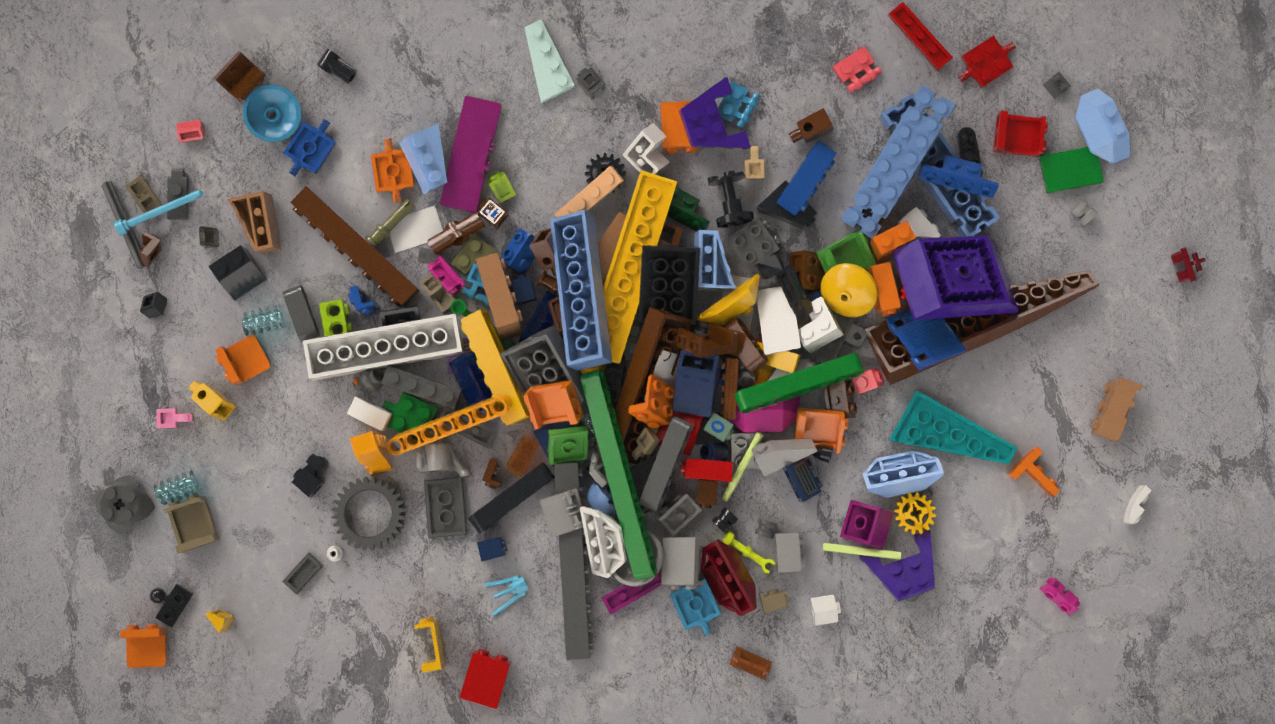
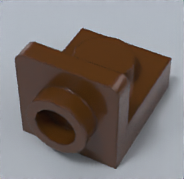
[140,232,161,267]
[482,459,502,489]

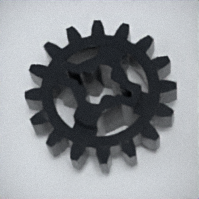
[585,153,626,193]

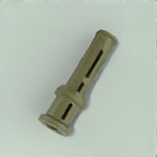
[365,199,415,249]

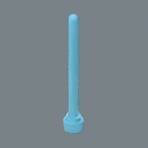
[114,190,203,236]

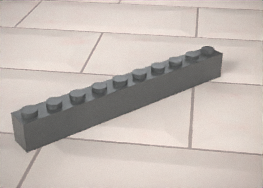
[554,463,594,660]

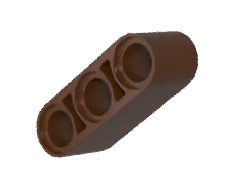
[724,317,769,373]

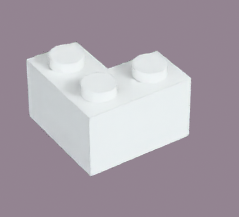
[623,123,670,175]
[798,296,844,353]

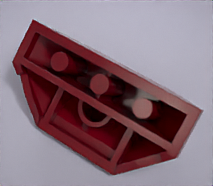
[701,539,757,617]

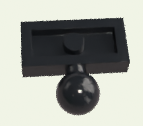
[150,584,194,628]

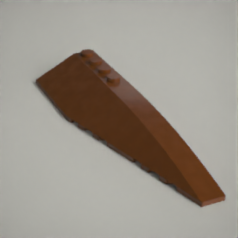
[864,270,1099,385]

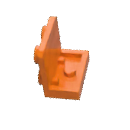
[215,335,271,385]
[629,375,675,428]
[120,624,167,668]

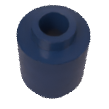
[700,442,729,462]

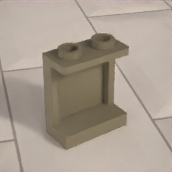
[164,494,219,553]

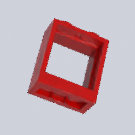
[680,458,733,482]

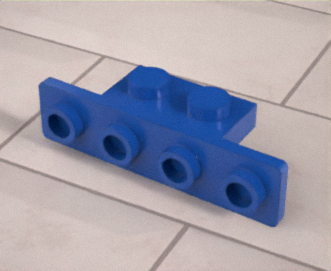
[919,155,999,198]

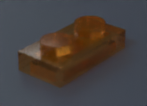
[505,435,540,478]

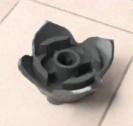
[96,475,155,534]

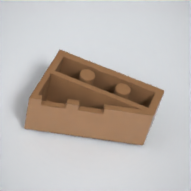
[227,191,282,254]
[1091,377,1143,442]

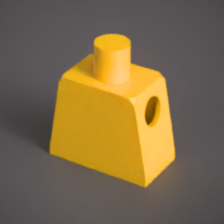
[189,381,236,421]

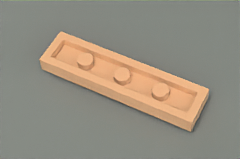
[554,166,624,217]

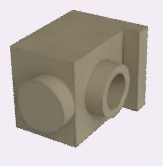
[759,589,790,613]

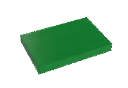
[1039,147,1104,194]

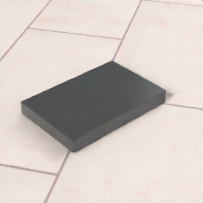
[424,477,467,538]

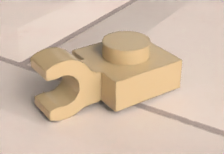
[744,146,765,180]

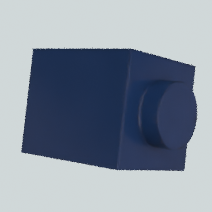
[511,275,536,305]
[477,537,508,562]

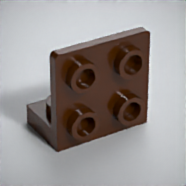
[790,250,826,291]

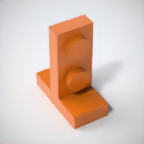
[1007,447,1060,496]

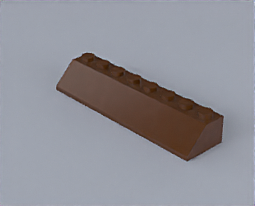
[614,307,692,464]

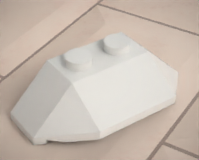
[580,507,627,578]

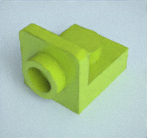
[487,171,516,204]

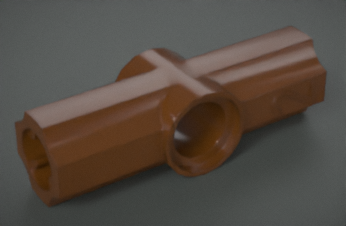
[427,212,485,255]

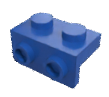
[499,228,535,275]
[348,286,380,316]

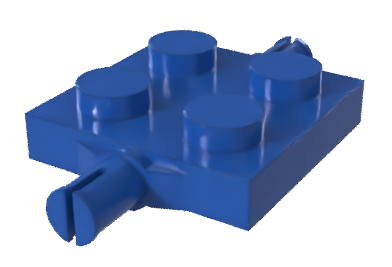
[283,119,336,177]

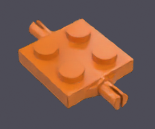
[371,138,415,203]

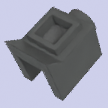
[576,67,606,100]

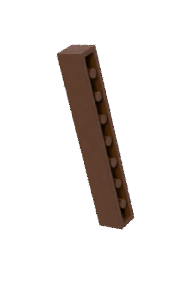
[290,186,420,307]

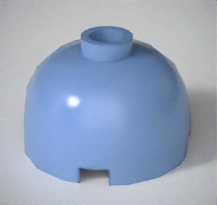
[587,482,617,516]

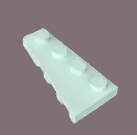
[524,19,575,103]

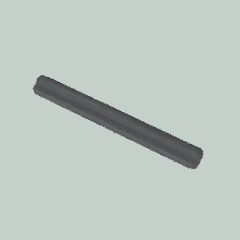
[101,181,146,269]

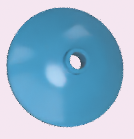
[243,85,301,142]

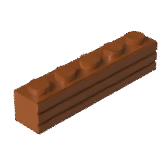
[720,358,739,420]

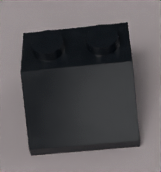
[208,245,267,301]

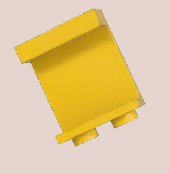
[414,616,446,673]

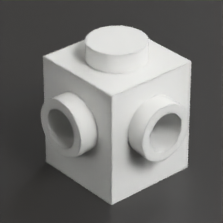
[811,595,841,626]

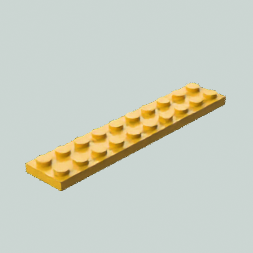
[603,170,677,365]

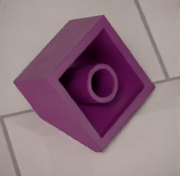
[840,500,894,550]

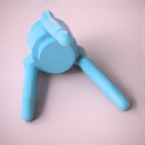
[484,575,529,616]

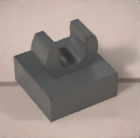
[1043,72,1071,99]

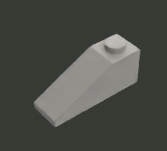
[751,439,817,476]

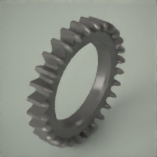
[332,477,406,550]

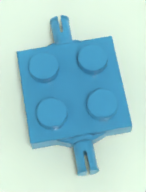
[670,578,721,636]

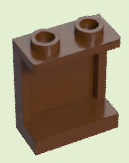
[676,323,739,357]

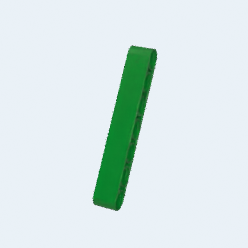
[734,353,865,414]

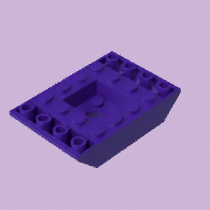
[892,235,1019,320]

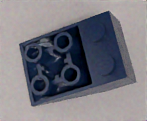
[673,350,723,418]

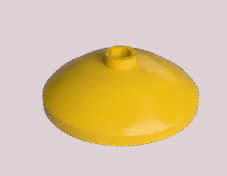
[821,263,878,317]

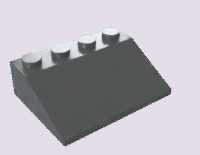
[499,325,586,403]

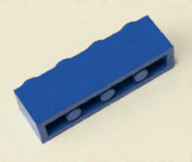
[776,140,837,215]

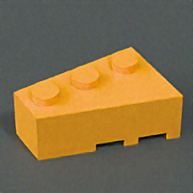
[350,431,393,477]

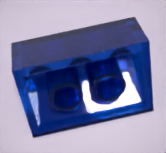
[449,351,493,412]

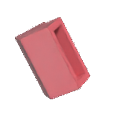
[176,120,205,143]

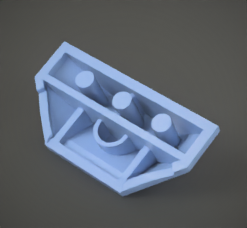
[1075,89,1130,164]
[863,451,944,498]

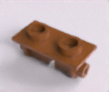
[729,646,772,680]

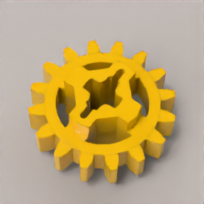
[893,492,937,535]

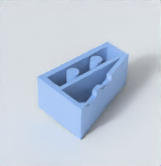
[399,123,447,194]
[694,230,736,291]

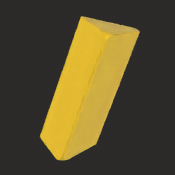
[206,609,235,633]

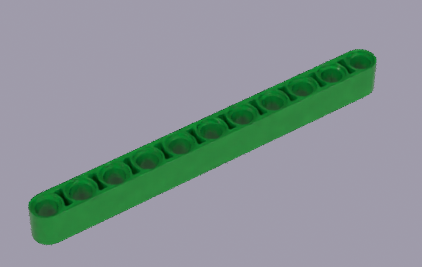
[581,369,657,581]

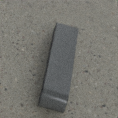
[639,417,693,512]

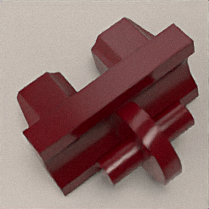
[1171,247,1206,282]

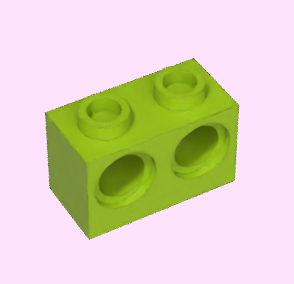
[319,299,353,337]

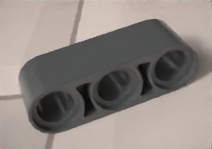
[282,285,320,343]

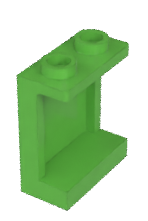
[817,232,877,273]

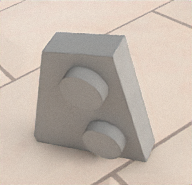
[589,443,608,488]

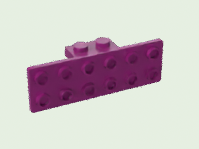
[440,96,502,213]

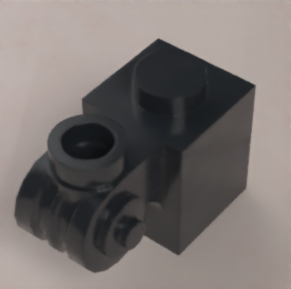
[292,453,329,497]

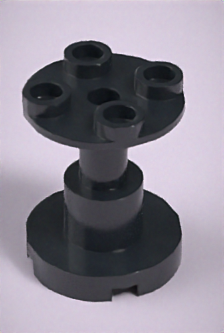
[707,170,754,228]

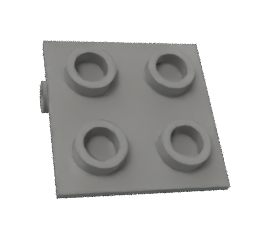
[731,433,770,469]
[540,488,583,538]

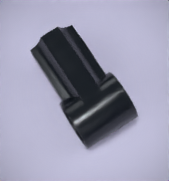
[316,49,357,84]

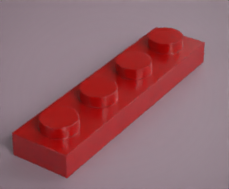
[888,2,953,71]

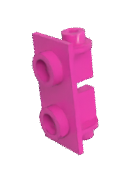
[427,255,465,295]
[1039,577,1081,615]

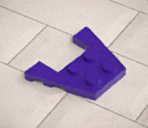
[679,77,751,149]
[859,529,935,602]

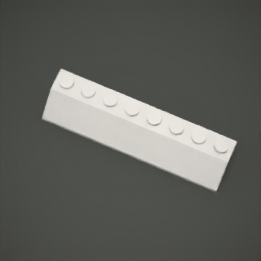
[303,314,464,381]

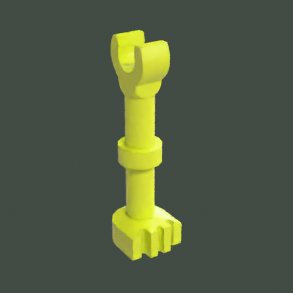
[722,531,775,573]

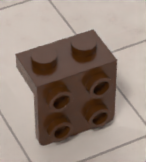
[213,51,266,102]

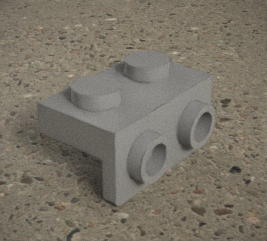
[658,493,702,536]

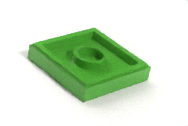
[548,426,588,465]

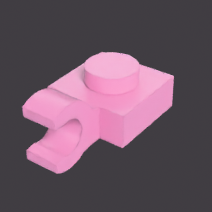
[156,408,193,429]

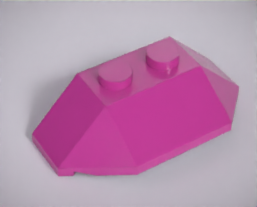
[727,396,800,433]

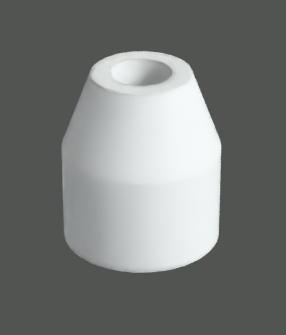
[327,546,344,562]

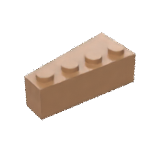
[475,253,523,341]

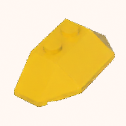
[696,273,760,327]

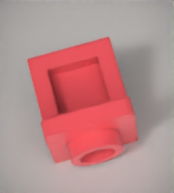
[852,367,884,395]

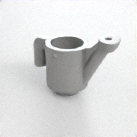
[416,439,472,477]

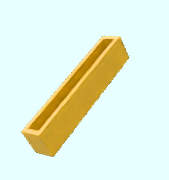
[460,310,530,426]

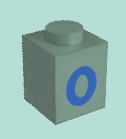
[703,413,734,442]

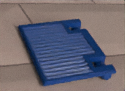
[885,308,967,371]

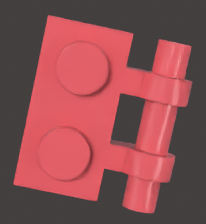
[832,46,882,93]

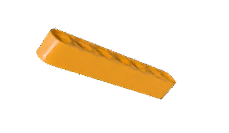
[386,394,512,455]

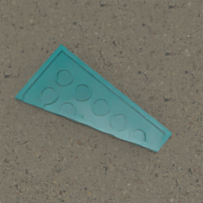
[888,390,1018,464]

